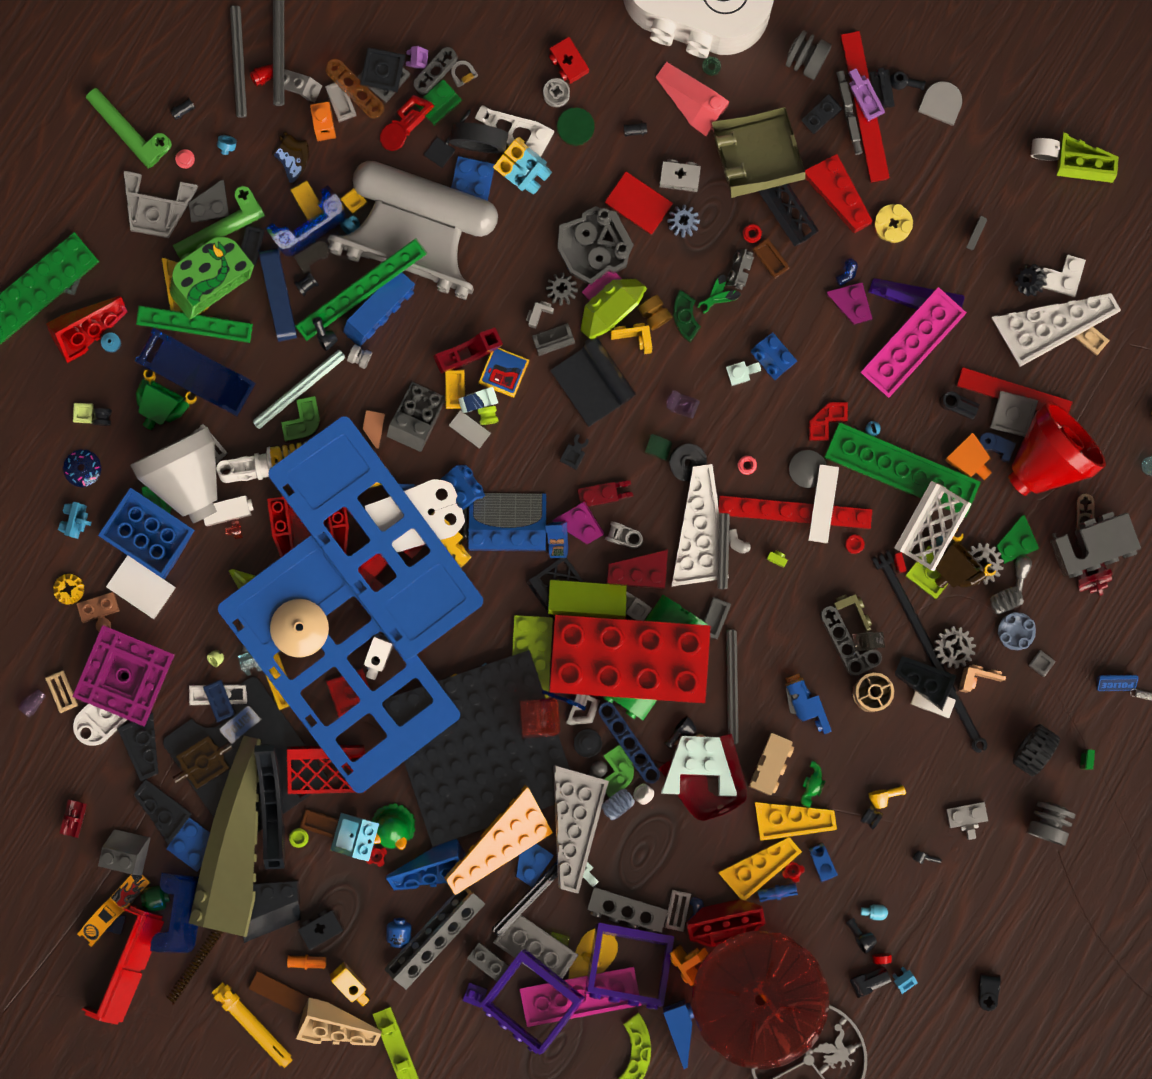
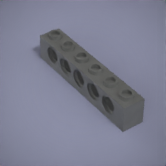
[384,887,485,990]

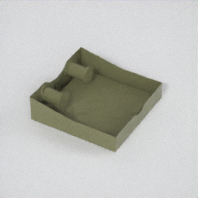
[711,107,805,198]

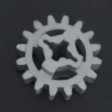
[968,543,1004,585]
[933,627,976,669]

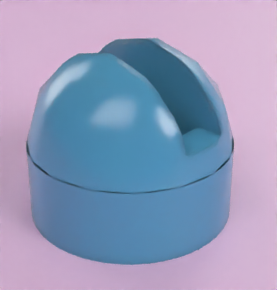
[865,421,881,437]

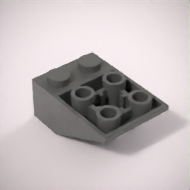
[386,382,446,452]

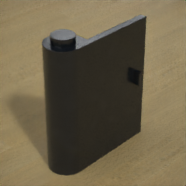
[550,338,637,427]

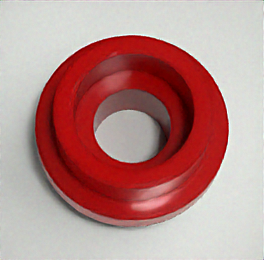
[743,224,762,243]

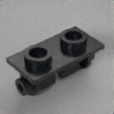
[870,68,895,108]

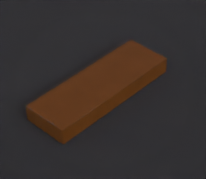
[249,971,309,1015]

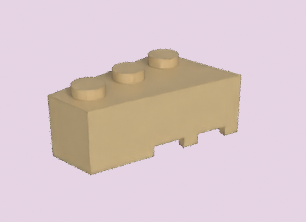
[748,733,794,795]

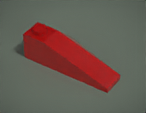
[46,296,127,363]

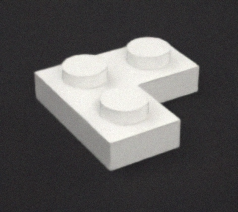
[1041,255,1086,297]

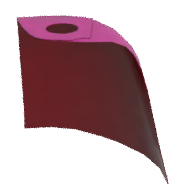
[659,734,747,821]

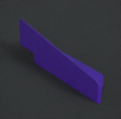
[868,278,965,310]

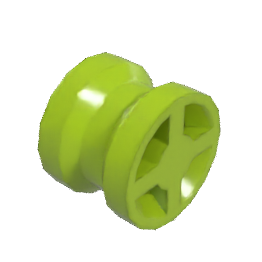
[478,406,499,425]

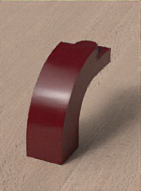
[433,327,503,373]

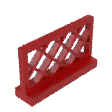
[287,745,365,794]

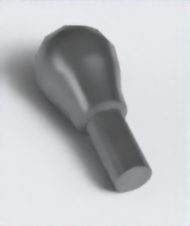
[1015,555,1032,593]

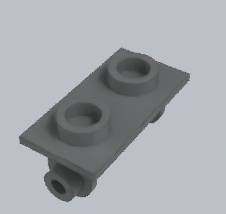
[726,249,754,290]

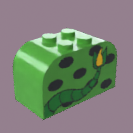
[169,237,254,320]

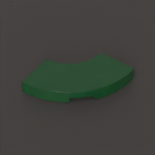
[673,290,701,343]

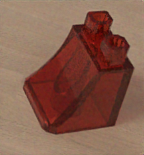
[519,698,560,738]

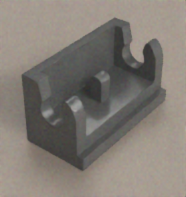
[532,323,575,356]

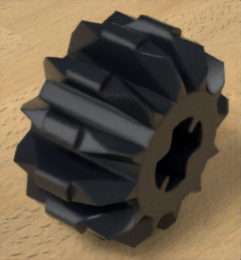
[1015,264,1048,296]

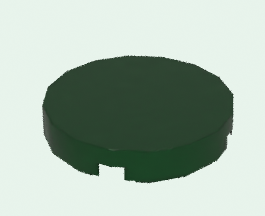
[557,107,595,146]

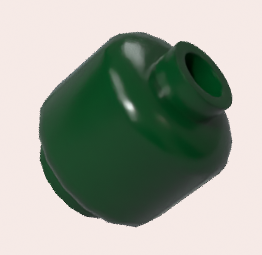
[141,885,170,912]

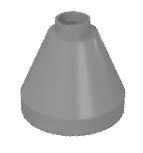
[130,427,218,523]

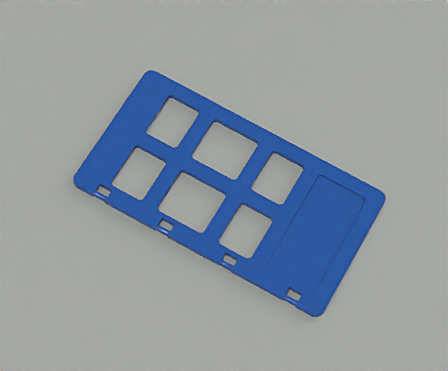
[218,533,460,793]

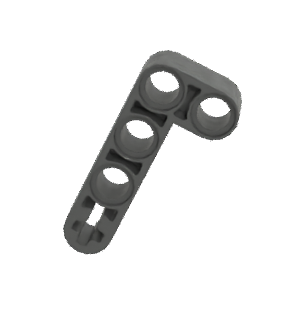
[820,606,882,676]

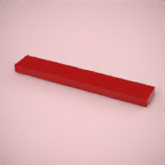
[957,368,1072,413]

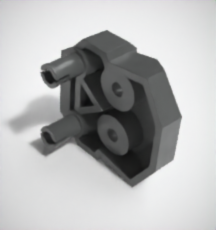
[558,206,634,285]

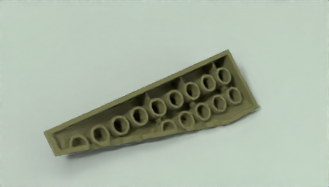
[189,736,261,937]

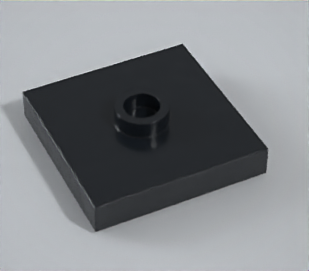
[360,47,405,93]

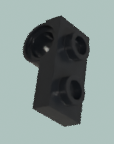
[801,94,842,134]

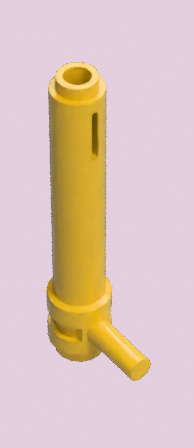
[212,982,293,1068]

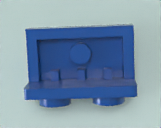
[751,332,797,380]
[441,465,485,510]

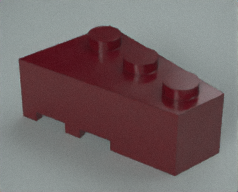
[607,550,668,589]

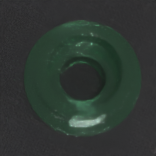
[702,57,721,76]

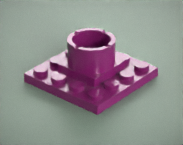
[72,625,175,726]

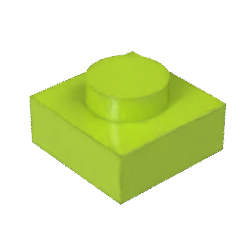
[766,550,788,568]

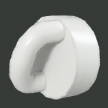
[633,784,654,804]

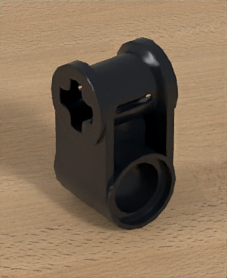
[979,973,1001,1011]

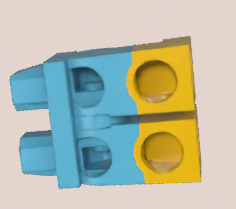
[493,137,552,195]

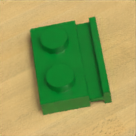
[415,79,462,126]

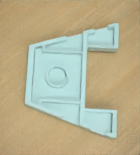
[661,736,737,797]

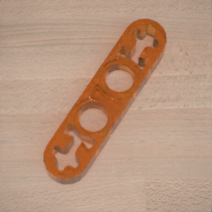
[325,59,384,119]

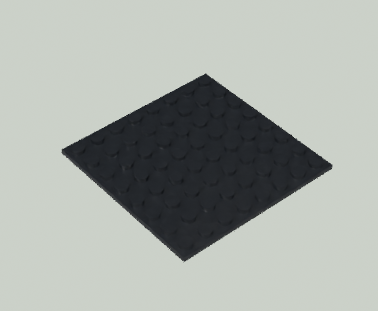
[384,650,570,846]

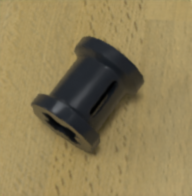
[294,272,319,296]

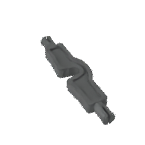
[836,71,863,155]

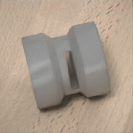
[347,344,372,369]

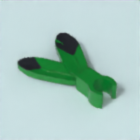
[698,274,741,314]

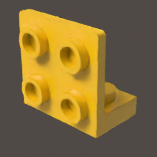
[611,323,652,354]

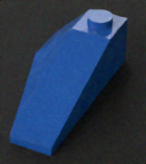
[386,839,466,890]

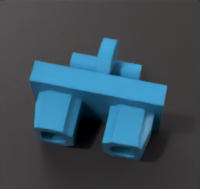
[58,502,92,539]

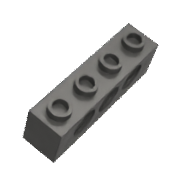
[587,887,668,933]

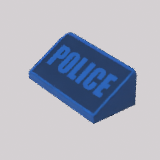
[1097,675,1138,691]

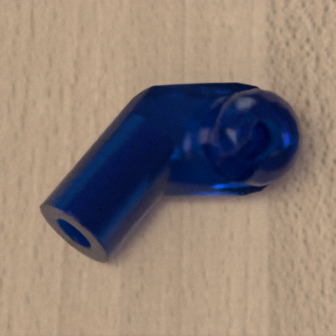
[836,258,858,286]

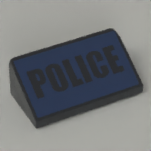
[219,705,262,744]

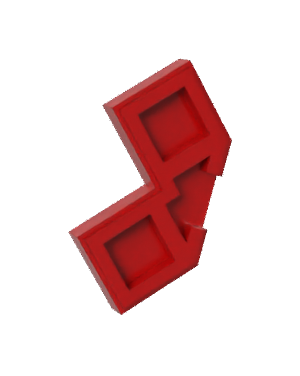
[809,402,848,441]

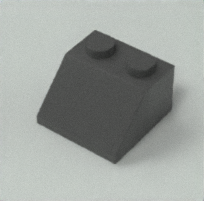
[98,829,150,875]

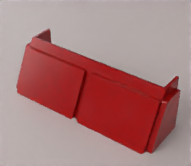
[82,905,164,1025]

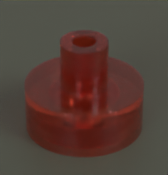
[225,519,243,540]

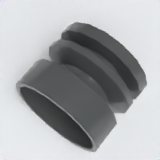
[785,30,832,80]
[1027,801,1076,846]

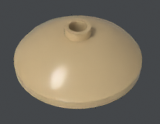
[270,599,329,657]

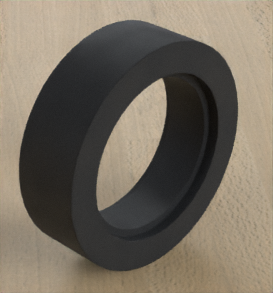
[449,122,508,154]

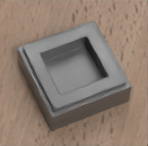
[1028,650,1056,677]

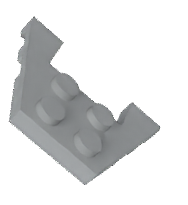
[124,171,198,238]

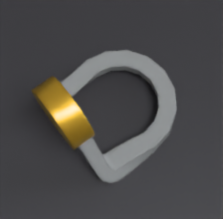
[451,61,478,87]

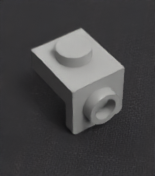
[526,301,554,329]

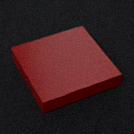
[326,668,370,718]

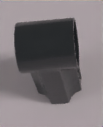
[940,391,980,420]
[850,966,892,998]

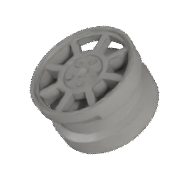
[543,78,570,108]

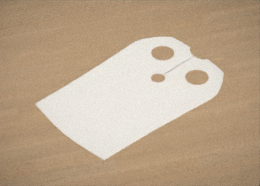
[365,479,465,552]

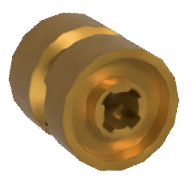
[637,295,672,331]

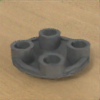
[789,450,827,488]

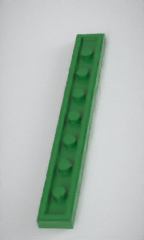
[295,238,427,341]

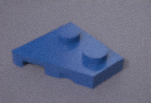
[516,844,554,887]

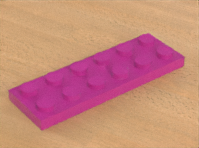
[860,287,967,398]
[520,967,641,1027]

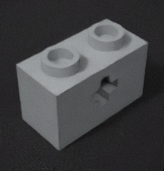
[660,159,701,192]

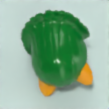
[371,803,415,850]

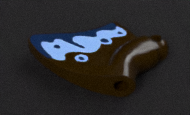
[273,132,309,184]

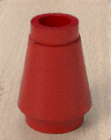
[250,64,273,86]

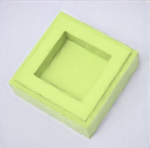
[73,403,94,423]

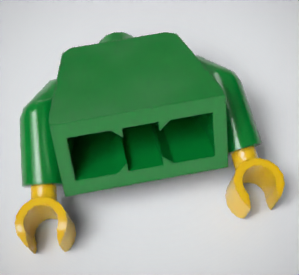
[136,369,197,430]

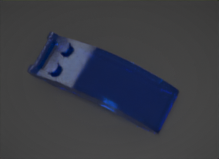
[135,328,256,416]

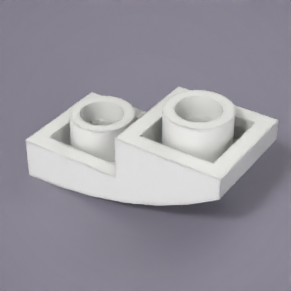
[910,691,956,718]

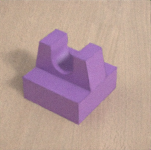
[406,46,428,69]

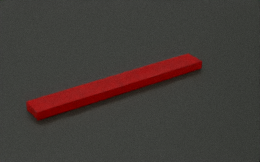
[841,31,890,183]

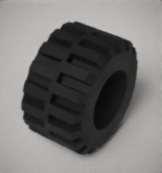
[1012,724,1060,777]

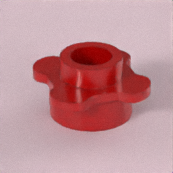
[366,845,387,867]
[782,861,805,883]

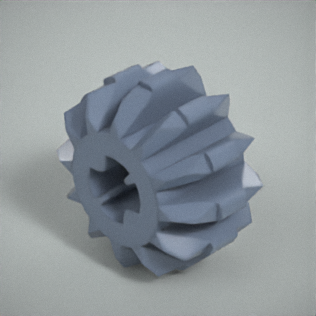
[667,205,700,238]
[602,789,635,820]

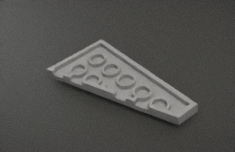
[553,766,609,893]

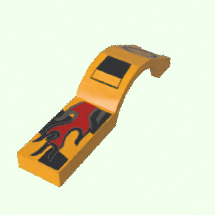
[77,874,151,947]

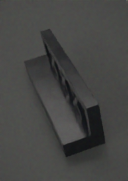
[758,184,819,247]

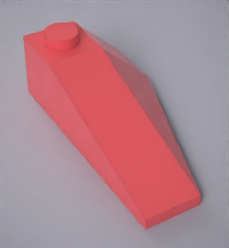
[656,62,729,136]

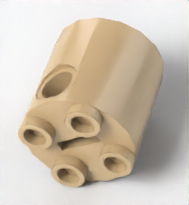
[852,672,894,712]

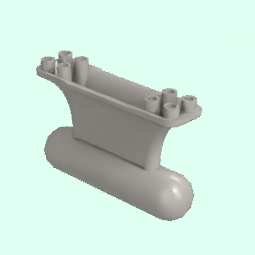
[328,160,498,300]

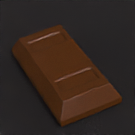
[752,238,790,279]
[300,809,339,839]

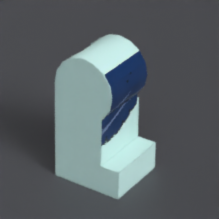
[458,387,498,413]

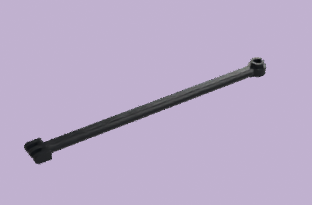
[871,550,987,753]

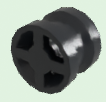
[92,408,112,426]
[860,805,884,829]

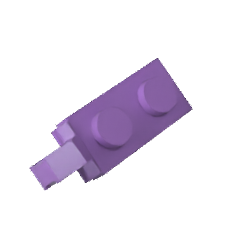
[848,69,885,122]

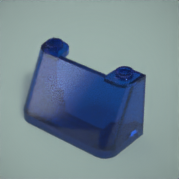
[265,185,346,257]
[150,872,199,953]

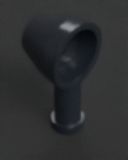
[890,70,926,90]
[312,317,338,351]
[664,716,697,749]
[846,918,877,954]

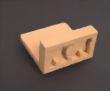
[958,665,1006,693]

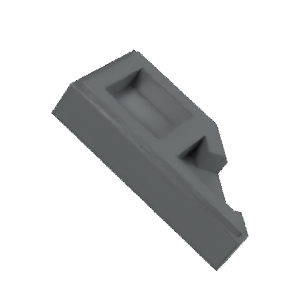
[966,216,987,250]

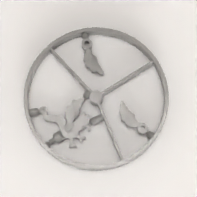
[750,1001,867,1079]

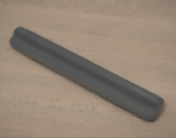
[717,513,730,589]

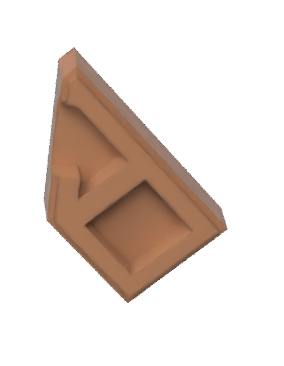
[363,410,385,449]

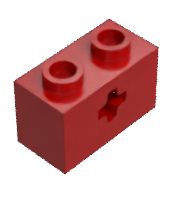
[549,37,589,84]

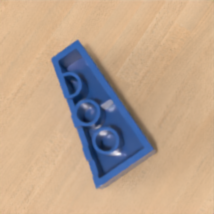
[343,272,415,347]

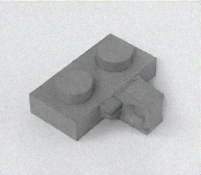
[946,802,988,840]

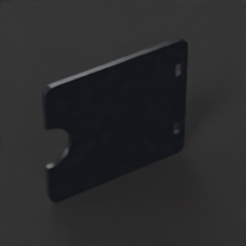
[163,677,327,833]

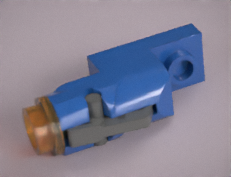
[785,674,832,735]

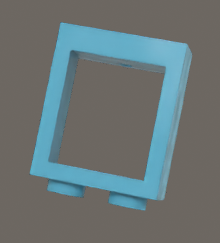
[331,813,379,861]

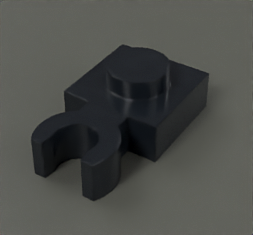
[560,434,589,470]

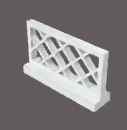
[895,481,971,571]

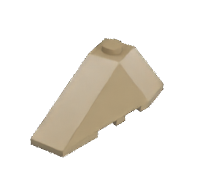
[296,998,382,1046]

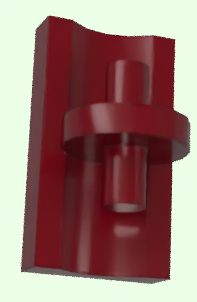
[1077,563,1113,596]
[60,799,88,838]

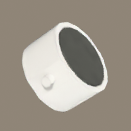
[1031,138,1061,161]

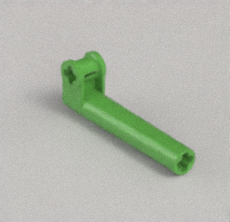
[86,88,172,169]
[173,186,265,258]

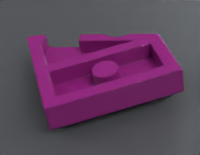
[827,283,872,325]
[552,501,604,544]

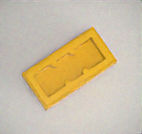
[291,180,326,223]
[445,370,465,409]

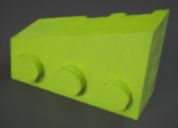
[1056,132,1119,183]

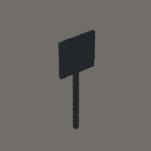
[424,109,471,168]

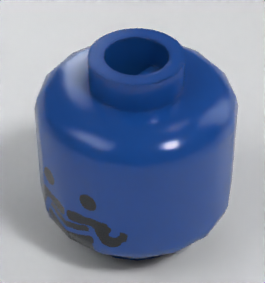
[386,918,412,948]

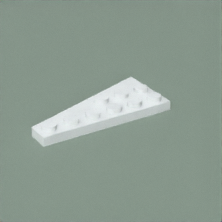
[991,293,1121,367]
[672,464,729,586]

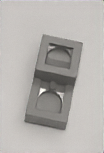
[626,591,652,621]

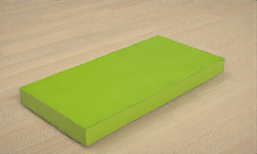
[548,580,627,620]

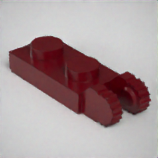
[577,480,633,507]

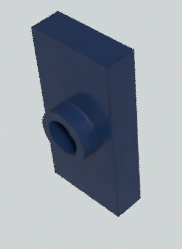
[203,680,235,723]

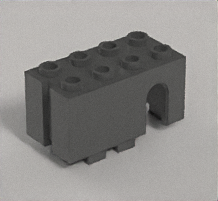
[1050,512,1141,578]

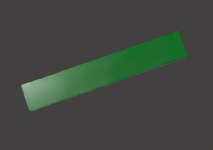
[136,306,253,343]

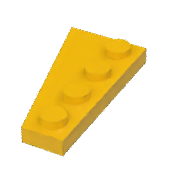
[755,802,837,841]
[718,837,802,900]

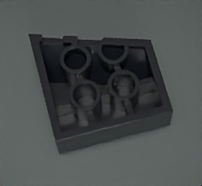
[243,881,301,943]

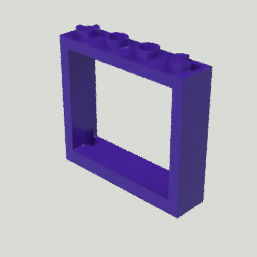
[584,923,674,1010]
[480,949,585,1055]

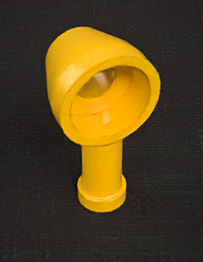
[869,785,906,809]

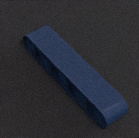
[259,248,297,342]
[599,703,660,783]

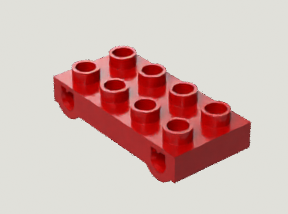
[550,615,711,703]

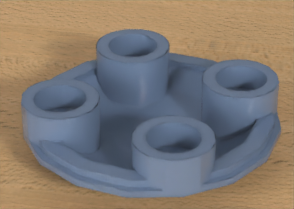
[998,612,1036,650]

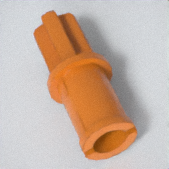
[287,954,326,970]

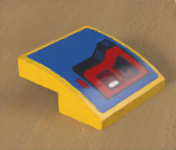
[479,348,529,398]

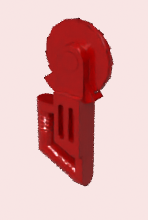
[380,95,434,151]

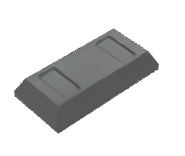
[704,597,731,640]

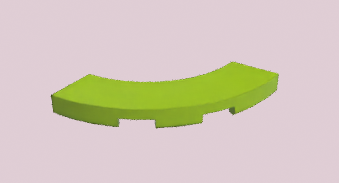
[618,1012,651,1079]

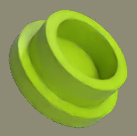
[289,828,309,848]

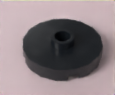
[669,443,707,481]

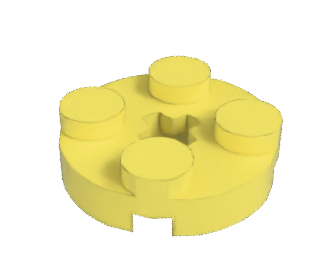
[874,204,913,243]

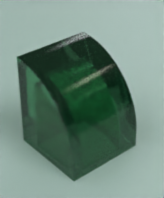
[645,434,673,461]

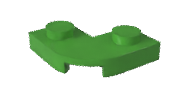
[281,396,320,442]
[604,745,634,798]

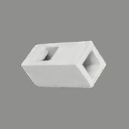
[204,496,254,526]

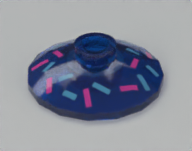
[63,449,102,487]

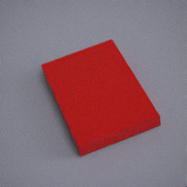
[605,172,673,235]

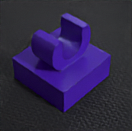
[463,982,488,1008]

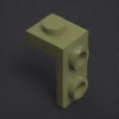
[833,594,872,632]

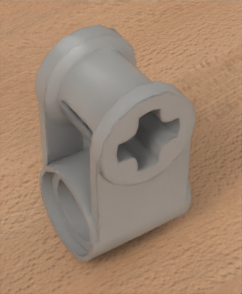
[605,521,643,549]

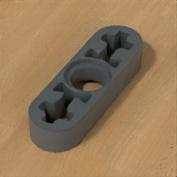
[414,47,458,95]

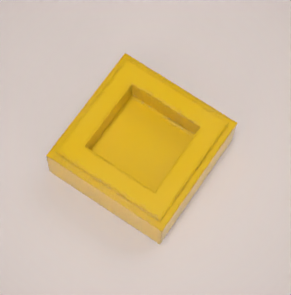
[341,188,367,214]

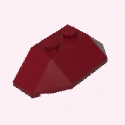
[686,899,766,947]

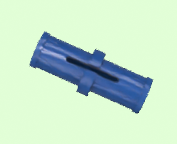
[758,883,798,902]

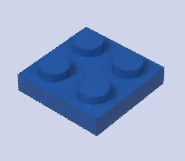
[451,157,495,201]
[166,818,210,872]

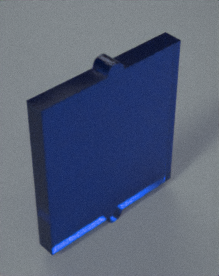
[542,690,586,710]

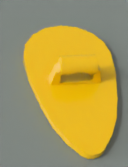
[569,929,618,979]

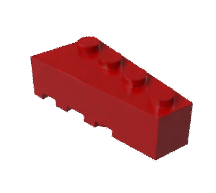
[805,154,872,233]

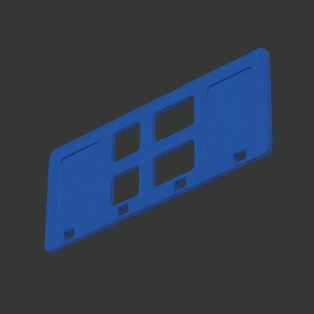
[268,417,483,659]

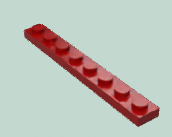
[719,496,872,529]

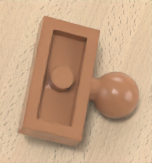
[77,592,120,632]

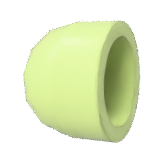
[207,650,224,667]

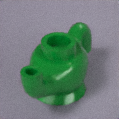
[801,761,826,808]

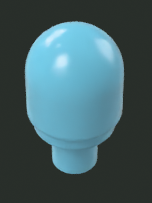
[860,904,888,920]

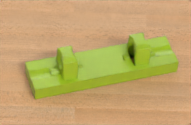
[372,1007,419,1079]

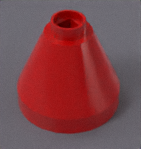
[1008,402,1106,496]

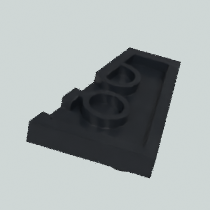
[895,656,956,711]
[117,713,158,782]
[134,779,193,845]

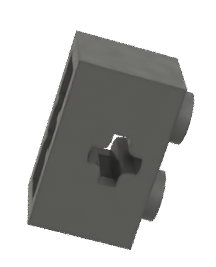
[467,942,510,982]

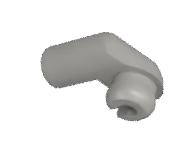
[729,529,751,553]

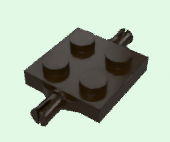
[173,736,233,789]

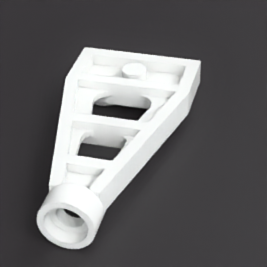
[475,105,554,157]

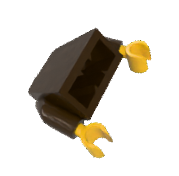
[935,529,996,588]

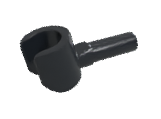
[913,851,941,864]

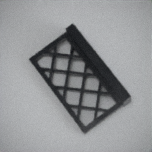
[527,558,584,622]

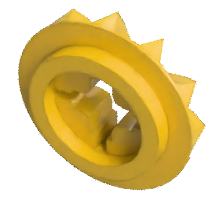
[53,574,84,605]

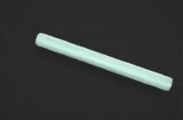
[253,350,345,429]

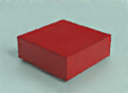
[893,552,907,574]

